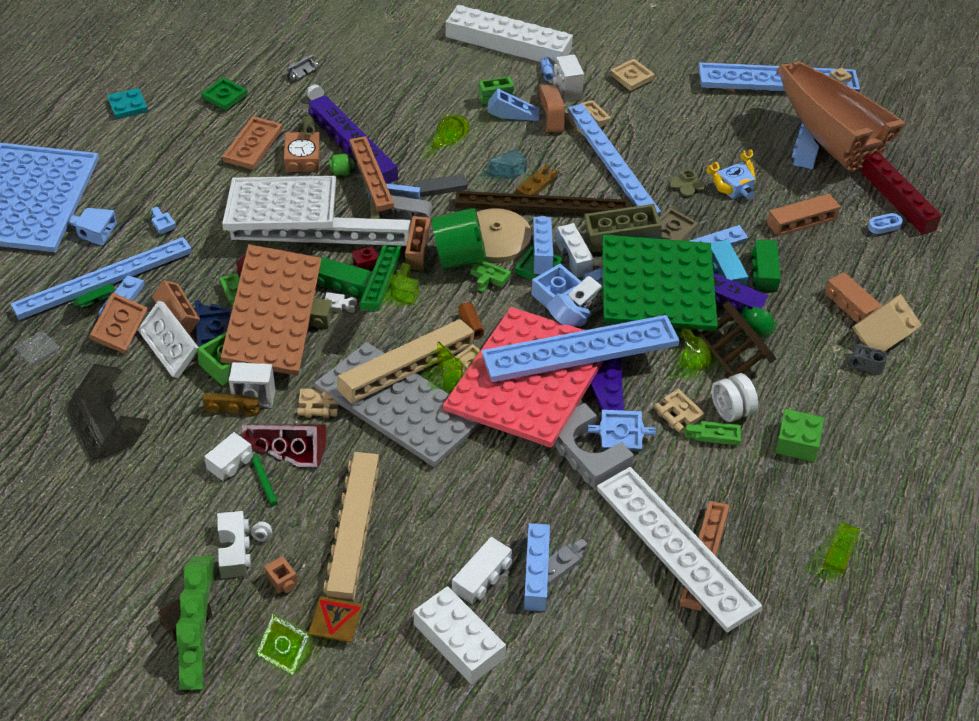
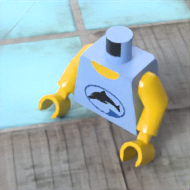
[706,149,756,199]

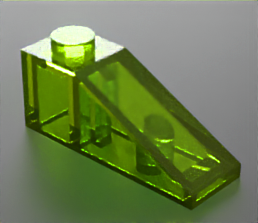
[823,521,861,575]

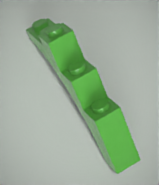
[176,556,215,690]

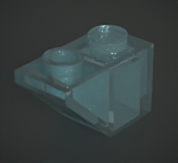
[487,149,527,179]

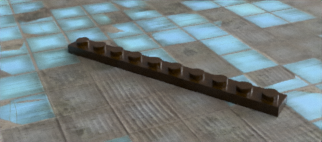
[455,191,629,215]

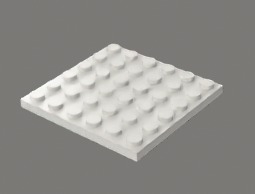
[222,176,336,232]

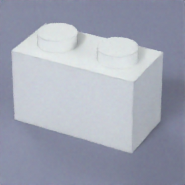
[204,432,253,481]

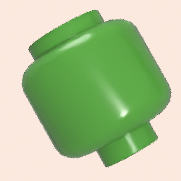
[329,154,354,176]

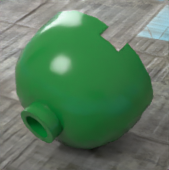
[740,307,777,341]

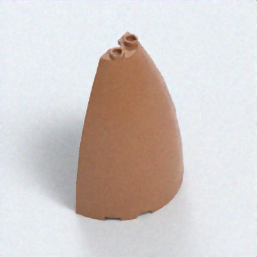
[776,62,906,172]

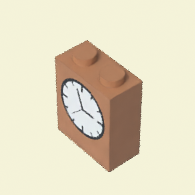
[284,132,320,172]

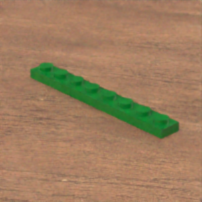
[360,245,403,312]

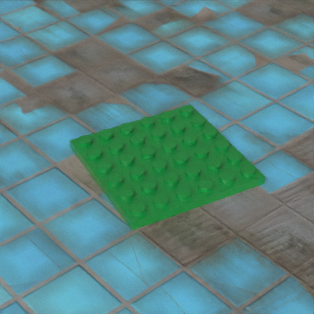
[602,235,718,331]

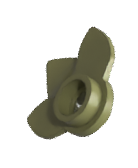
[670,169,704,197]

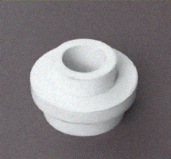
[251,522,272,542]

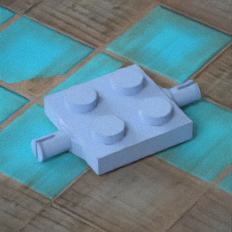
[587,410,656,451]

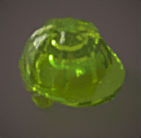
[431,115,470,149]
[680,328,711,371]

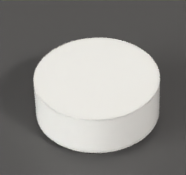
[307,84,324,100]

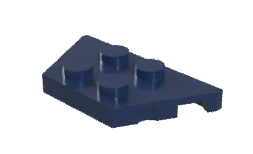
[195,300,232,347]

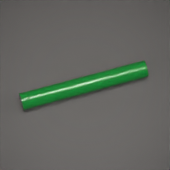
[251,456,278,507]

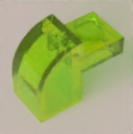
[390,263,419,305]

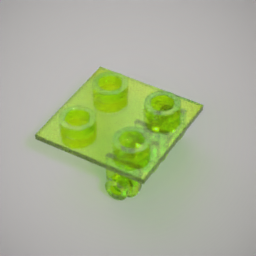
[437,341,463,391]

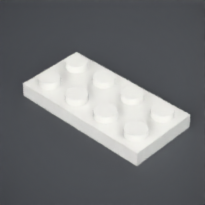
[137,301,199,378]

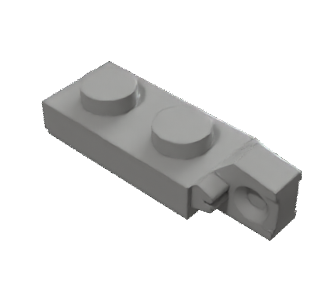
[547,539,588,586]

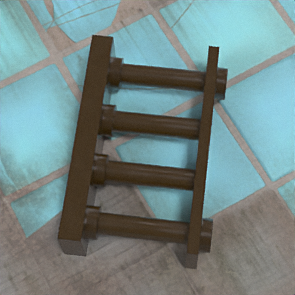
[693,301,776,378]

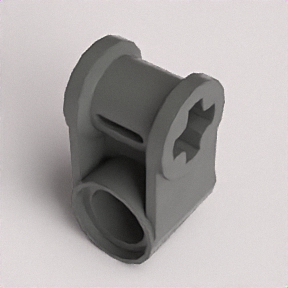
[847,344,887,375]

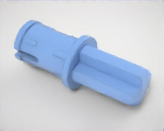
[540,57,555,81]

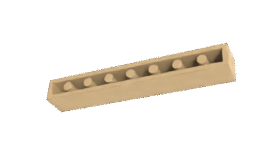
[337,319,474,404]
[323,452,379,602]

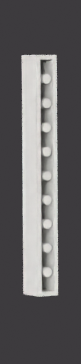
[230,217,411,246]

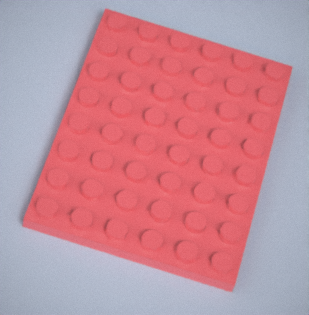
[443,307,605,448]

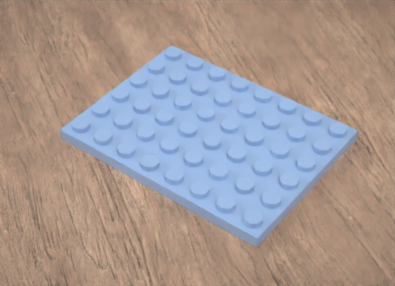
[0,143,99,252]

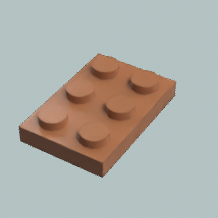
[89,293,148,354]

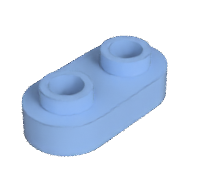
[868,213,902,234]

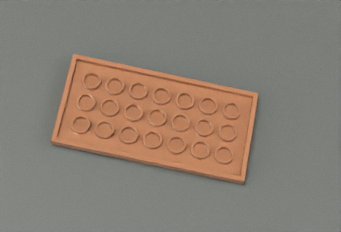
[220,244,321,376]

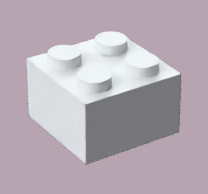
[553,55,584,102]
[229,362,275,408]

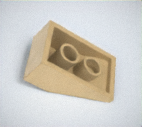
[852,294,922,351]

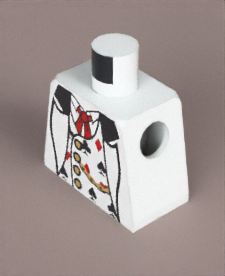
[568,276,603,314]

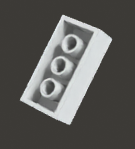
[413,586,506,685]

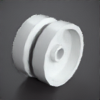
[711,373,759,422]

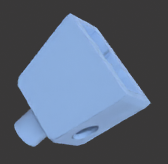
[70,208,117,246]

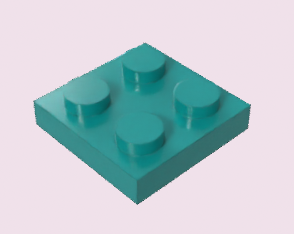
[107,88,148,120]

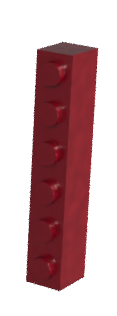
[861,152,942,235]

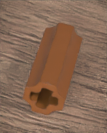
[458,302,484,340]

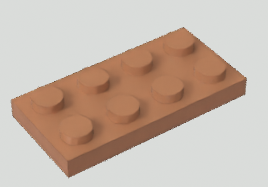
[222,116,283,170]

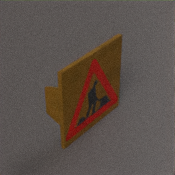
[308,596,363,643]

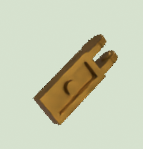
[516,164,558,195]
[203,393,260,416]

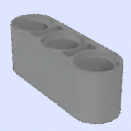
[380,195,433,222]

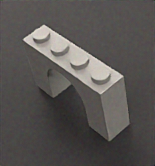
[554,403,634,489]

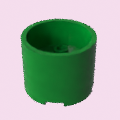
[432,208,487,270]

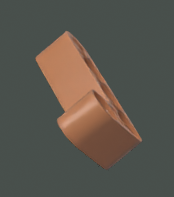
[539,84,564,133]

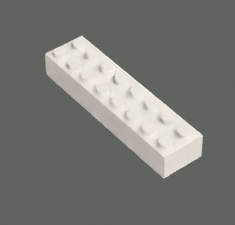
[446,5,573,65]

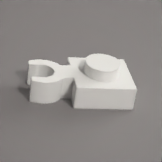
[325,293,357,313]

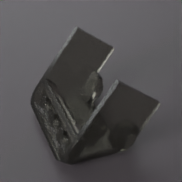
[68,364,150,459]

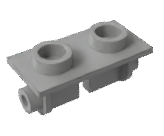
[286,54,318,81]

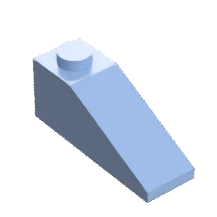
[487,88,539,121]

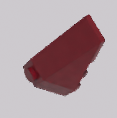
[242,424,326,467]

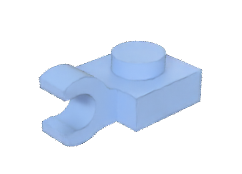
[151,207,176,235]

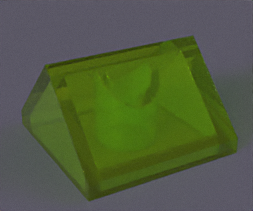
[256,614,313,675]

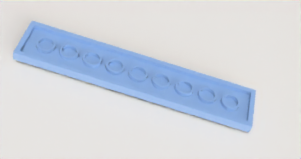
[698,62,860,92]
[482,315,679,382]

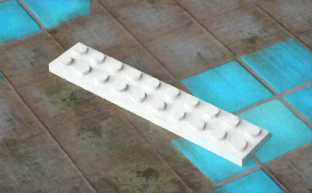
[597,467,762,632]

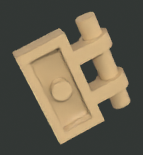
[297,389,339,418]
[653,389,705,433]

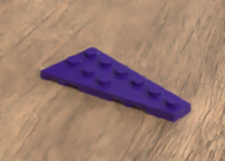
[583,329,624,411]

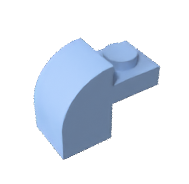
[546,293,592,327]

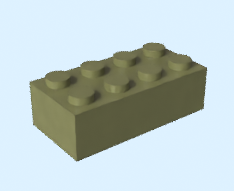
[585,204,662,253]

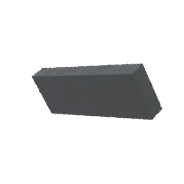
[414,174,468,197]

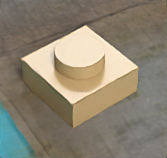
[829,68,852,84]

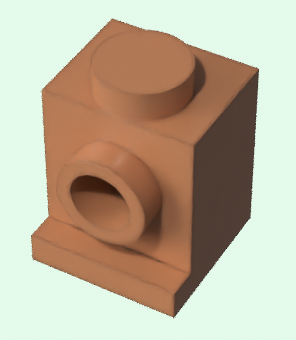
[264,556,298,594]

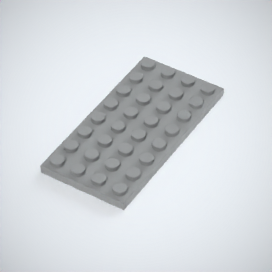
[314,342,482,467]

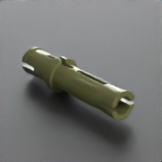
[302,115,315,136]

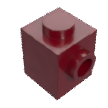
[352,246,379,272]

